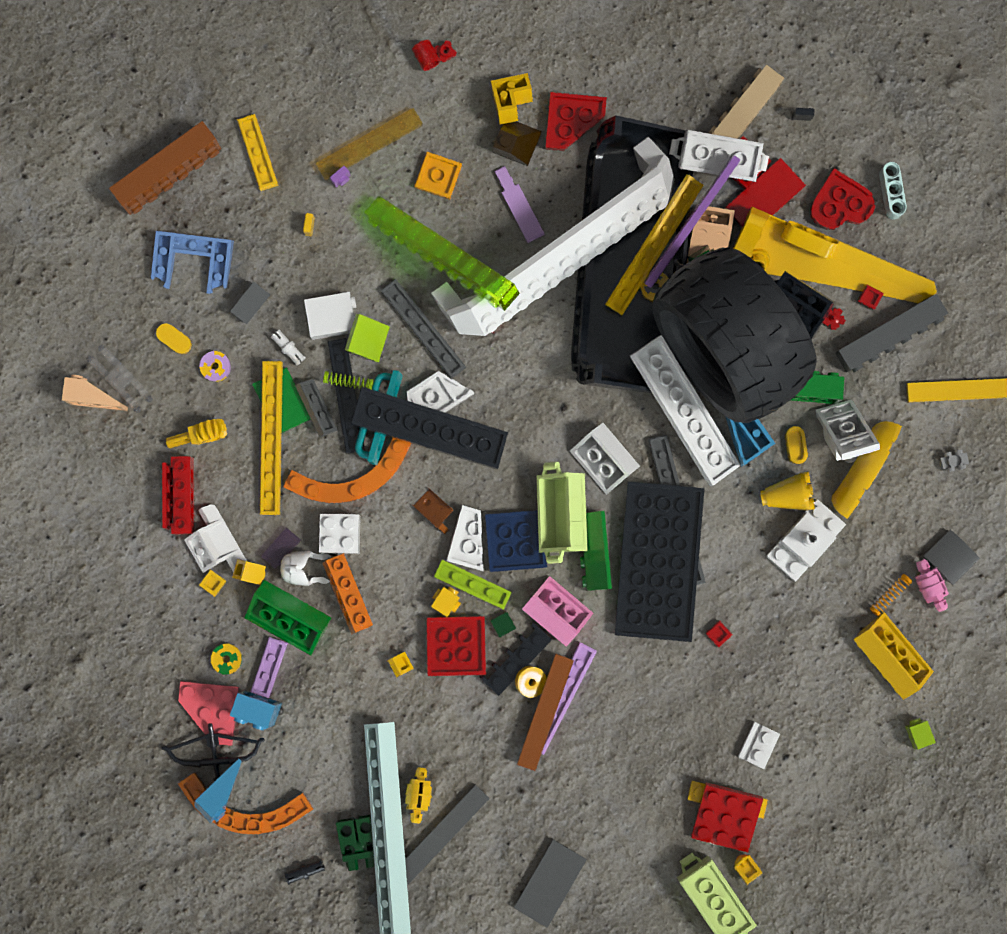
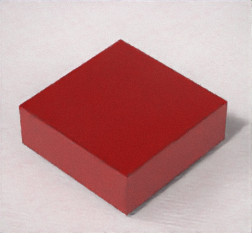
[857,284,884,310]
[705,620,733,648]

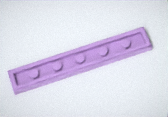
[542,642,597,755]

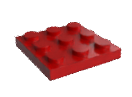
[427,616,486,676]
[691,782,763,853]

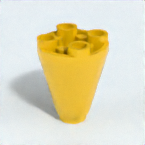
[760,471,815,511]

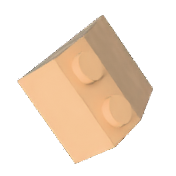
[62,375,128,411]

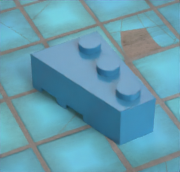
[725,416,775,467]

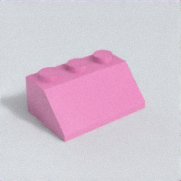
[522,576,593,646]

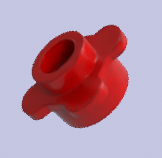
[435,40,457,63]

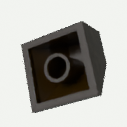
[493,121,542,166]

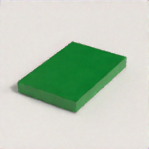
[252,367,311,433]

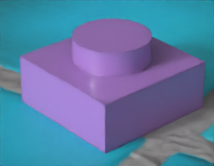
[330,166,351,187]

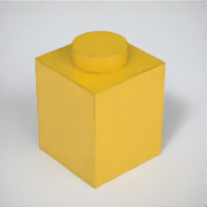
[232,559,266,585]

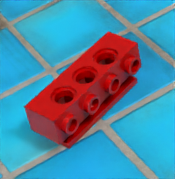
[162,456,195,535]

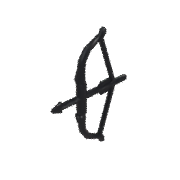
[161,723,265,781]

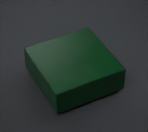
[491,612,516,638]

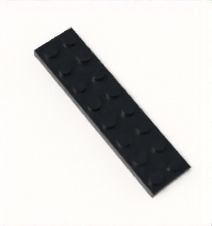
[350,387,508,470]

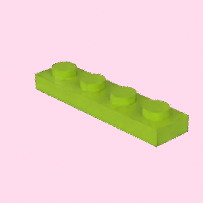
[434,560,512,610]

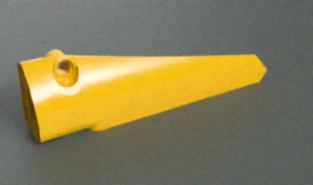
[733,207,937,303]

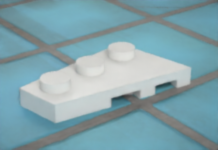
[446,505,484,571]

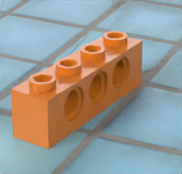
[323,553,373,635]

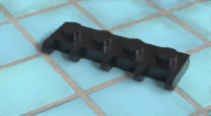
[479,621,552,696]

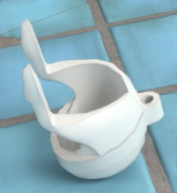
[280,551,331,586]

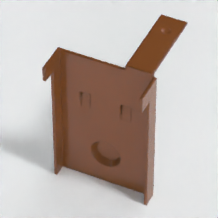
[412,488,453,534]

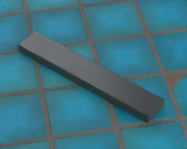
[381,279,466,379]

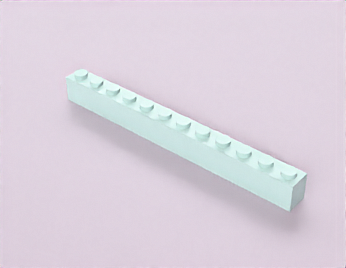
[364,722,411,934]

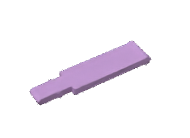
[495,166,545,243]

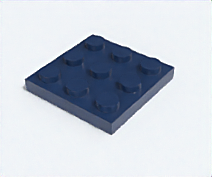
[485,510,547,572]

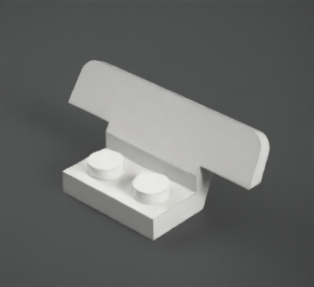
[184,505,247,573]

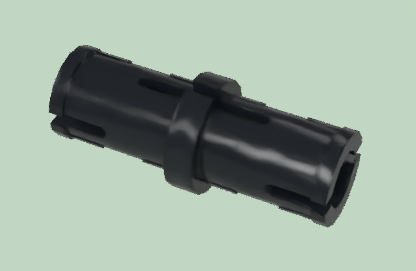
[284,859,325,885]

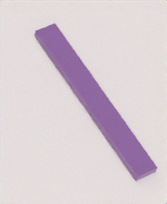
[644,155,740,288]

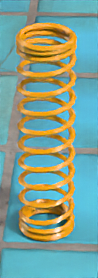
[870,574,912,616]

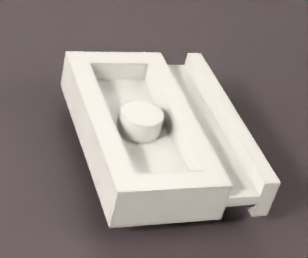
[738,722,780,769]

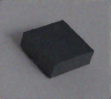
[792,108,815,121]

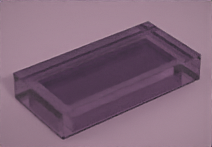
[261,527,301,569]

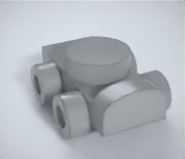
[940,450,969,472]

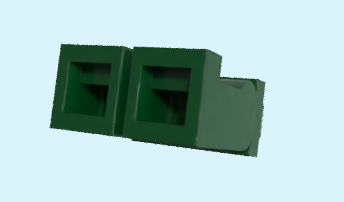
[336,814,375,871]

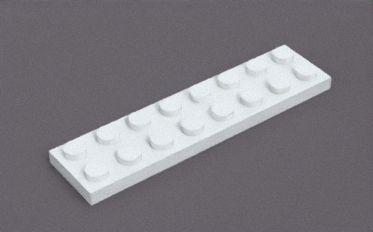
[630,335,741,487]

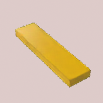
[237,114,279,191]

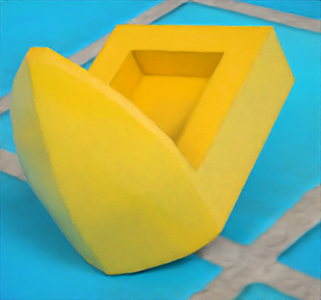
[734,854,763,885]

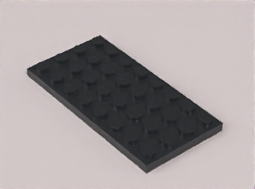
[614,481,705,642]

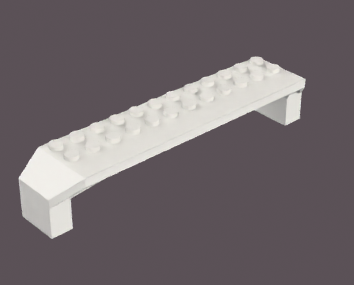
[432,137,674,336]

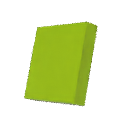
[345,314,390,362]

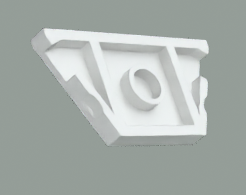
[407,371,474,413]

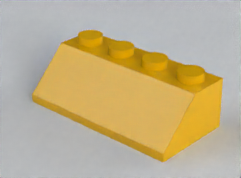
[853,612,934,700]

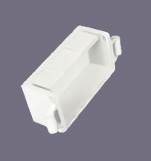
[669,129,769,182]

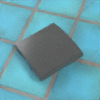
[924,529,980,586]

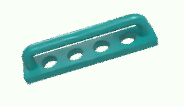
[355,370,403,465]

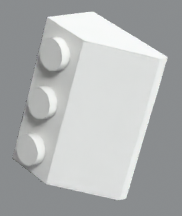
[570,423,640,495]

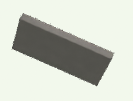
[514,839,587,928]

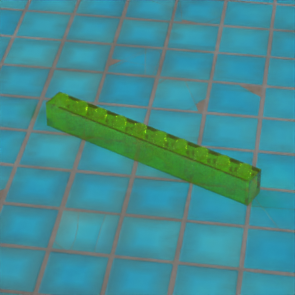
[364,196,520,311]

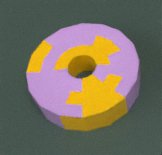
[199,351,231,382]

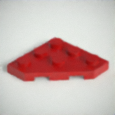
[545,92,607,151]

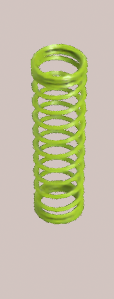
[323,371,373,390]

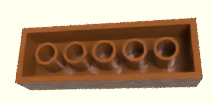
[109,121,222,215]

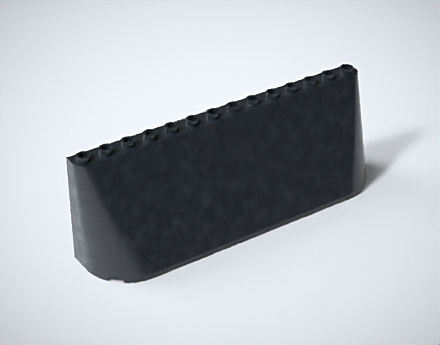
[571,115,694,393]

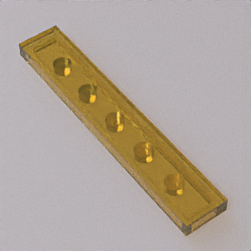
[315,108,423,181]

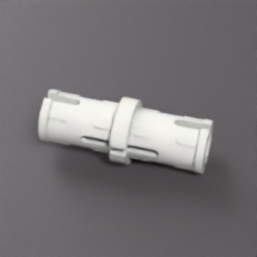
[271,330,306,366]

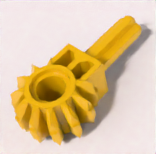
[166,419,227,449]

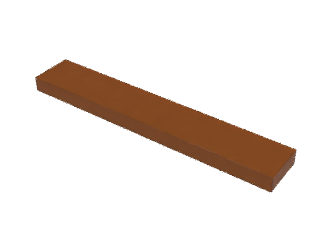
[517,654,574,771]

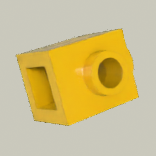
[431,586,461,617]

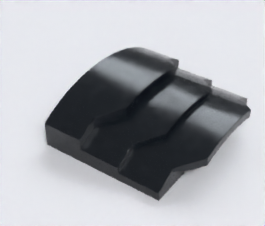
[775,271,835,340]

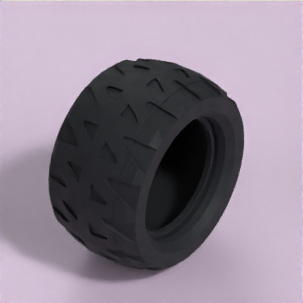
[652,247,817,423]

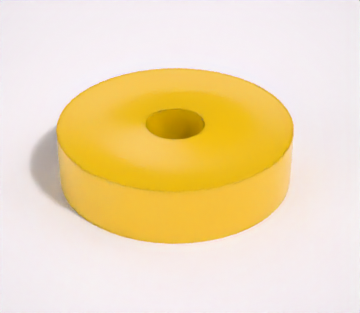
[515,666,547,698]

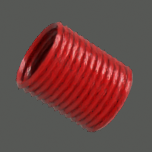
[412,39,440,71]

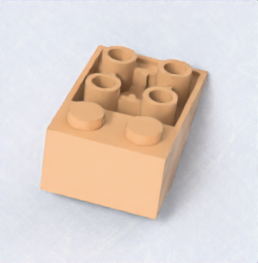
[686,205,735,264]

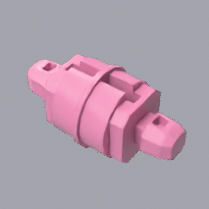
[915,559,949,612]

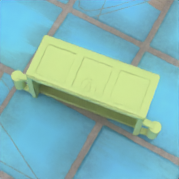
[537,462,587,564]
[676,853,757,934]

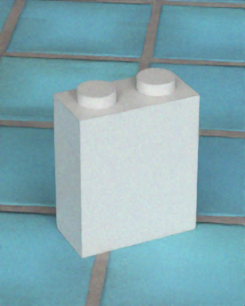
[304,292,357,340]

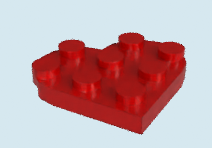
[810,168,875,230]

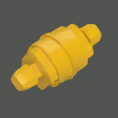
[405,767,432,824]

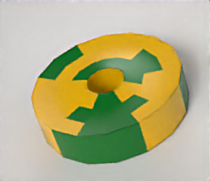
[211,644,242,675]

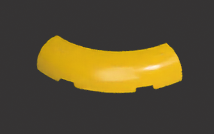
[831,421,902,519]

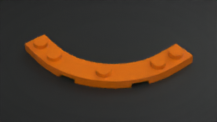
[283,438,412,503]
[178,772,314,834]

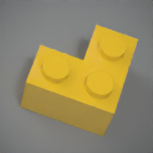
[491,73,533,125]

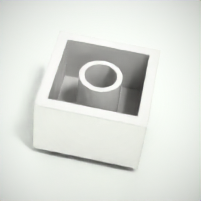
[319,514,360,554]

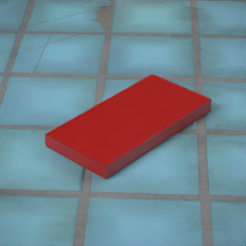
[725,158,806,227]

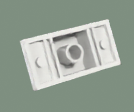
[816,400,880,463]
[766,499,846,582]

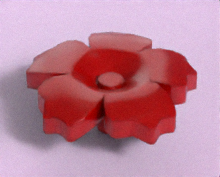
[823,308,846,330]

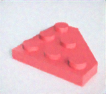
[178,681,239,746]

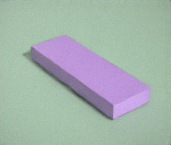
[250,637,288,698]

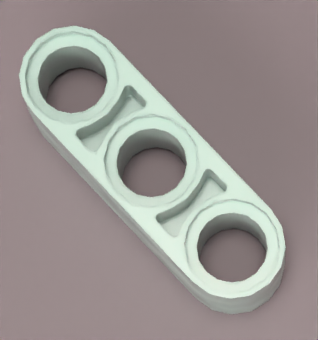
[879,162,907,220]

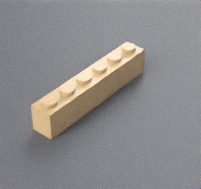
[709,65,784,139]

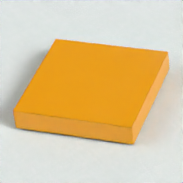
[414,152,462,200]

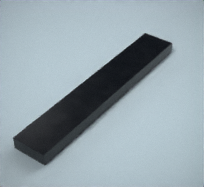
[328,338,365,454]

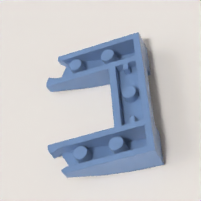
[151,231,234,294]

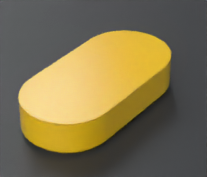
[156,323,192,354]
[785,426,808,464]

